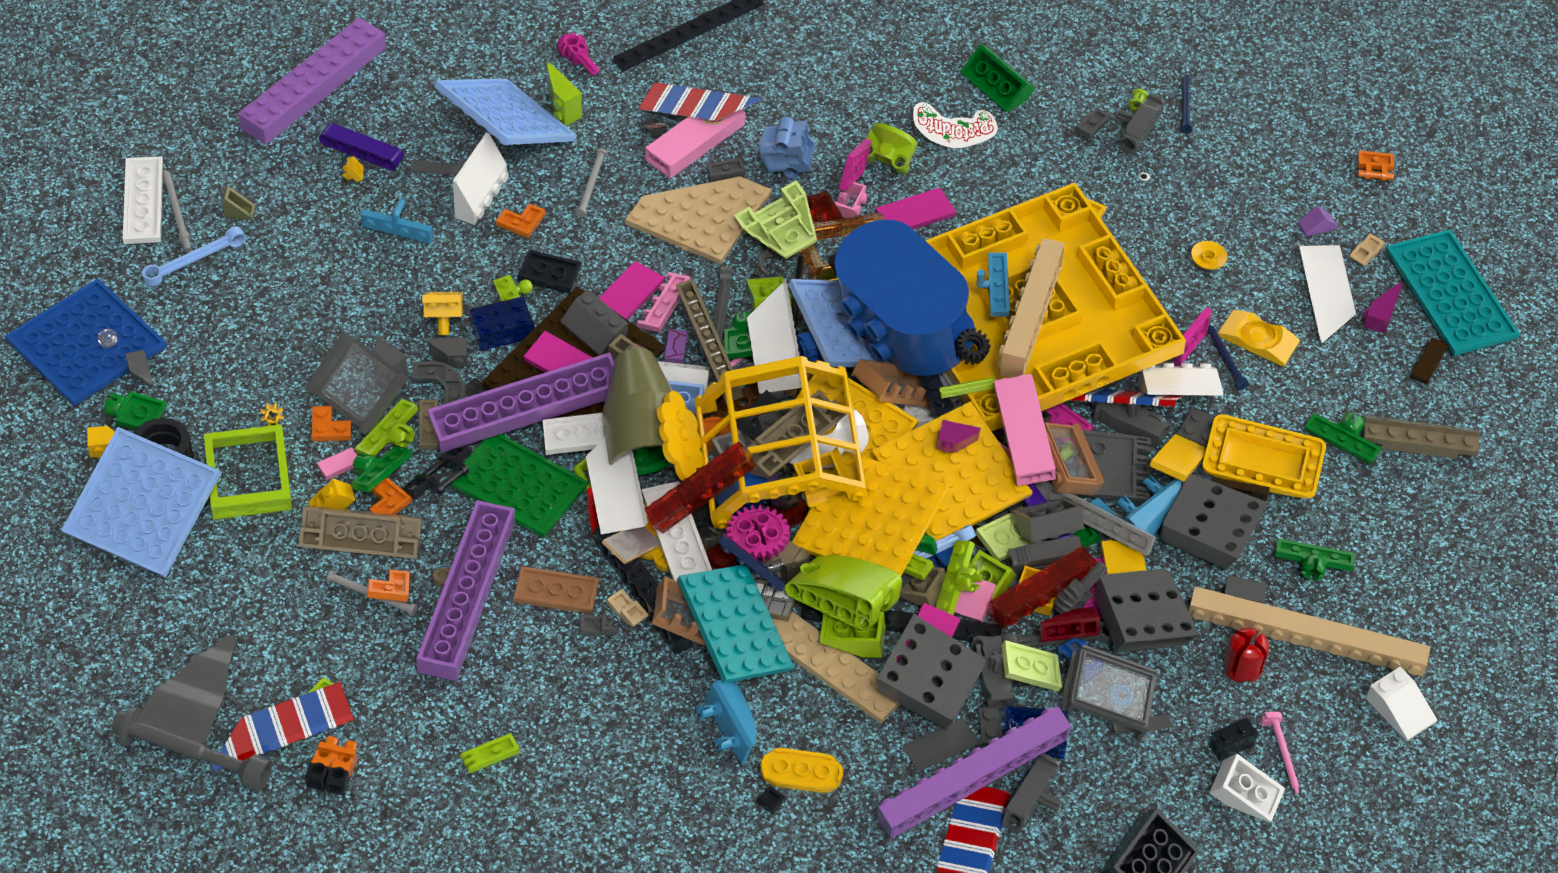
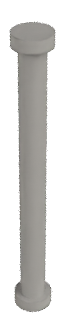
[575,148,607,217]
[326,570,417,616]

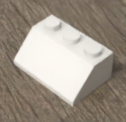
[657,361,711,393]

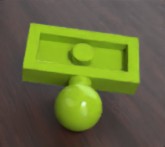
[493,275,533,312]

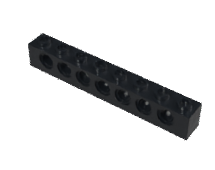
[594,526,692,655]

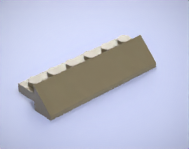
[741,390,847,479]
[1362,415,1480,459]
[299,506,422,559]

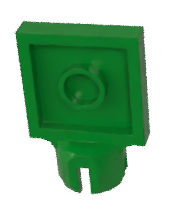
[724,311,753,359]
[104,391,167,430]

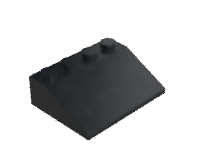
[1101,808,1200,873]

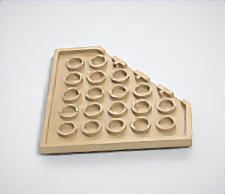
[625,176,772,265]

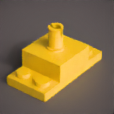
[422,292,463,335]

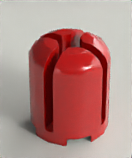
[1223,628,1269,683]

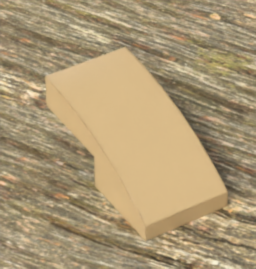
[1349,233,1385,266]
[606,589,649,627]

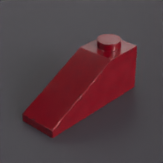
[1040,607,1100,642]

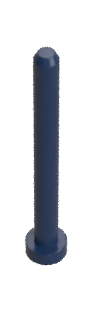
[1180,75,1193,134]
[1208,325,1249,390]

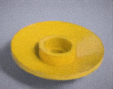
[1191,241,1227,270]

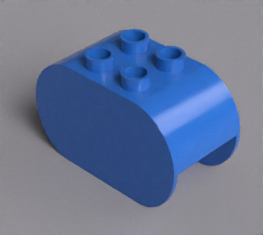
[835,219,975,376]

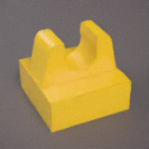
[342,156,364,182]

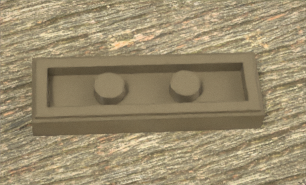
[419,400,439,449]

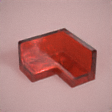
[807,191,842,235]

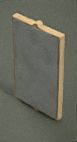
[602,527,660,564]

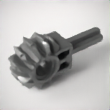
[1054,562,1108,614]

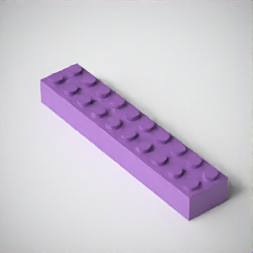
[238,18,386,145]
[427,353,614,453]
[416,500,515,681]
[877,706,1071,840]

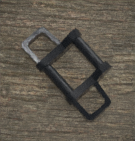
[402,447,471,499]

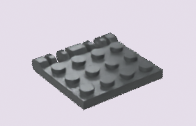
[1077,430,1152,505]

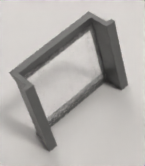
[304,332,409,434]
[1060,644,1158,743]

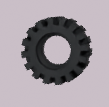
[954,328,991,365]

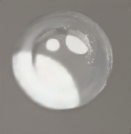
[98,329,118,348]

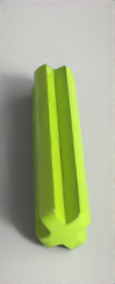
[939,377,995,398]

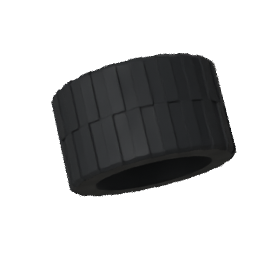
[133,417,193,459]

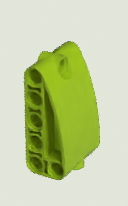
[785,555,902,631]

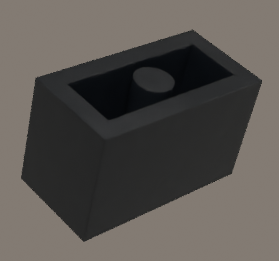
[1209,717,1258,761]

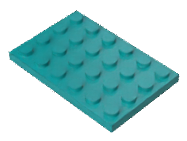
[677,565,794,683]

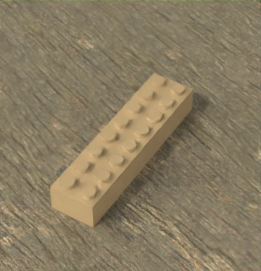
[998,238,1065,378]

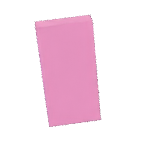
[317,448,357,480]

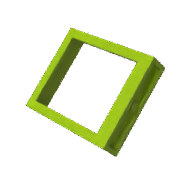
[204,425,292,520]

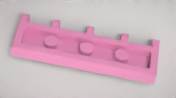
[636,272,691,333]

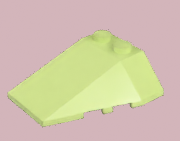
[734,180,817,259]

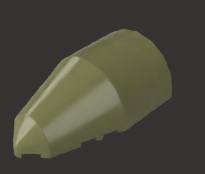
[602,343,673,465]

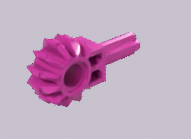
[557,32,599,76]

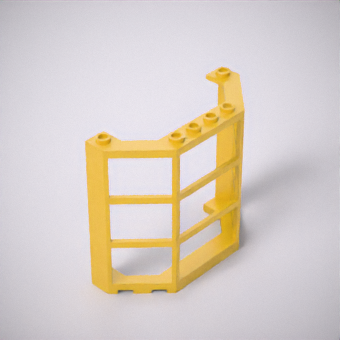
[694,356,869,529]

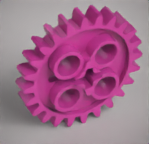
[726,505,790,562]

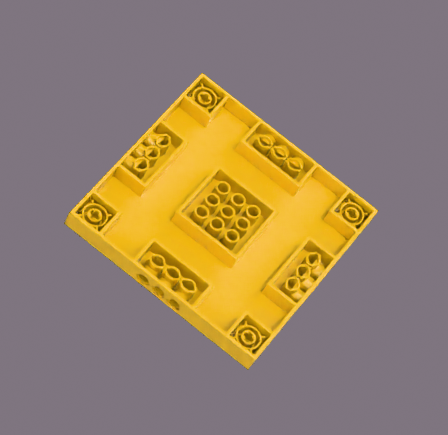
[925,183,1186,432]

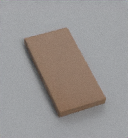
[513,566,600,614]

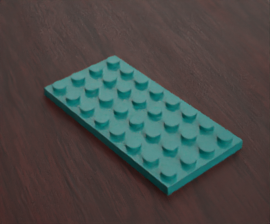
[1385,229,1520,356]

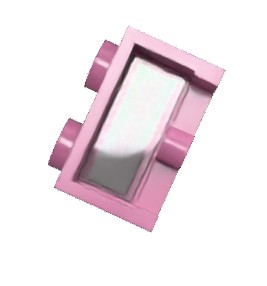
[832,182,868,220]

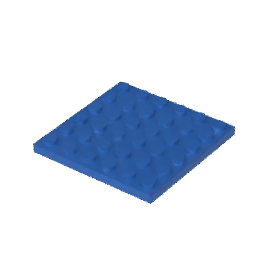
[5,278,167,406]

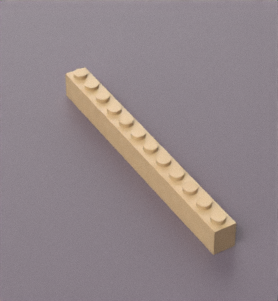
[1189,587,1431,676]

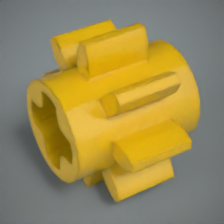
[260,402,284,426]

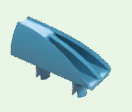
[1117,475,1182,535]
[696,680,756,766]

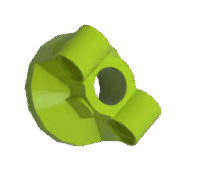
[866,123,918,175]

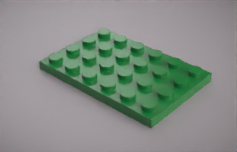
[449,434,589,538]

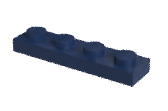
[718,535,787,592]

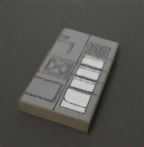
[754,579,796,621]

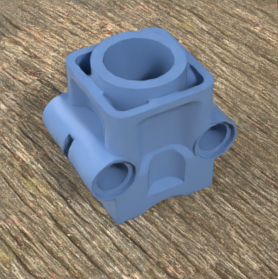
[759,117,816,179]

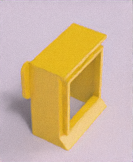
[793,447,850,508]

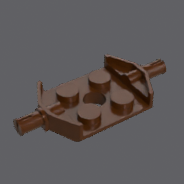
[703,385,783,422]

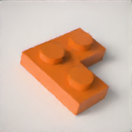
[496,204,546,238]
[312,406,351,441]
[369,478,412,515]
[367,569,410,602]

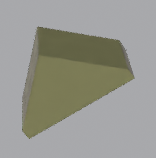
[222,186,256,220]

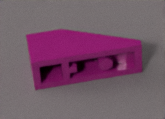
[1362,283,1402,334]

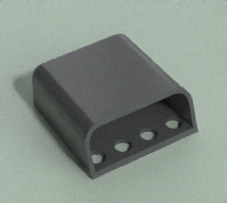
[1160,474,1268,570]
[1094,569,1200,652]
[877,614,986,728]

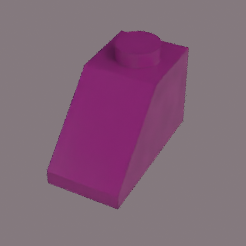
[936,420,981,453]

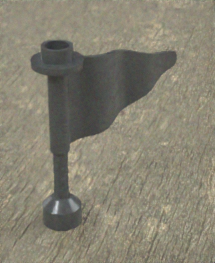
[112,635,273,792]

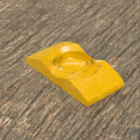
[1218,310,1300,367]

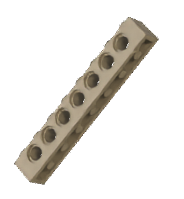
[676,278,743,403]

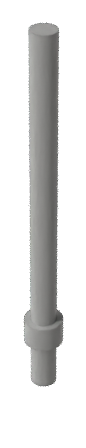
[163,171,192,253]

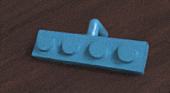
[361,199,433,244]
[976,253,1010,317]

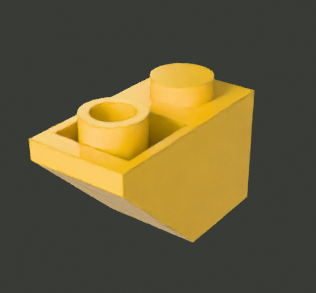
[87,426,115,458]
[308,479,355,510]

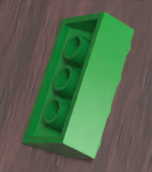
[960,44,1036,112]

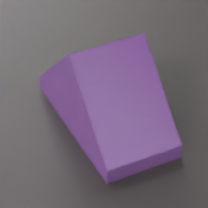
[1298,206,1338,237]

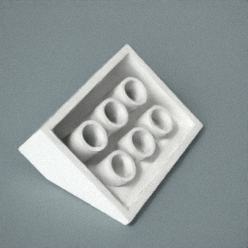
[453,133,509,225]
[1138,363,1223,396]

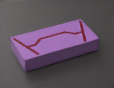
[664,329,688,364]

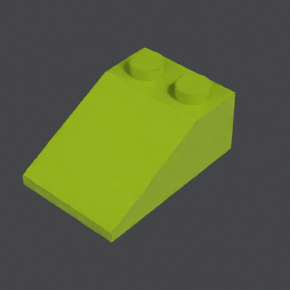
[547,62,582,126]
[746,276,792,313]
[968,550,1016,613]
[820,611,886,658]

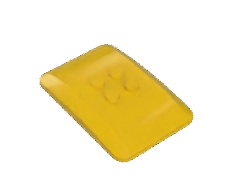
[1202,414,1326,499]

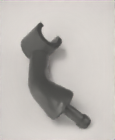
[754,248,775,278]

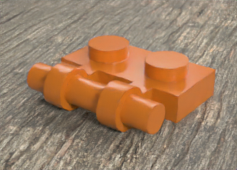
[1357,150,1394,181]

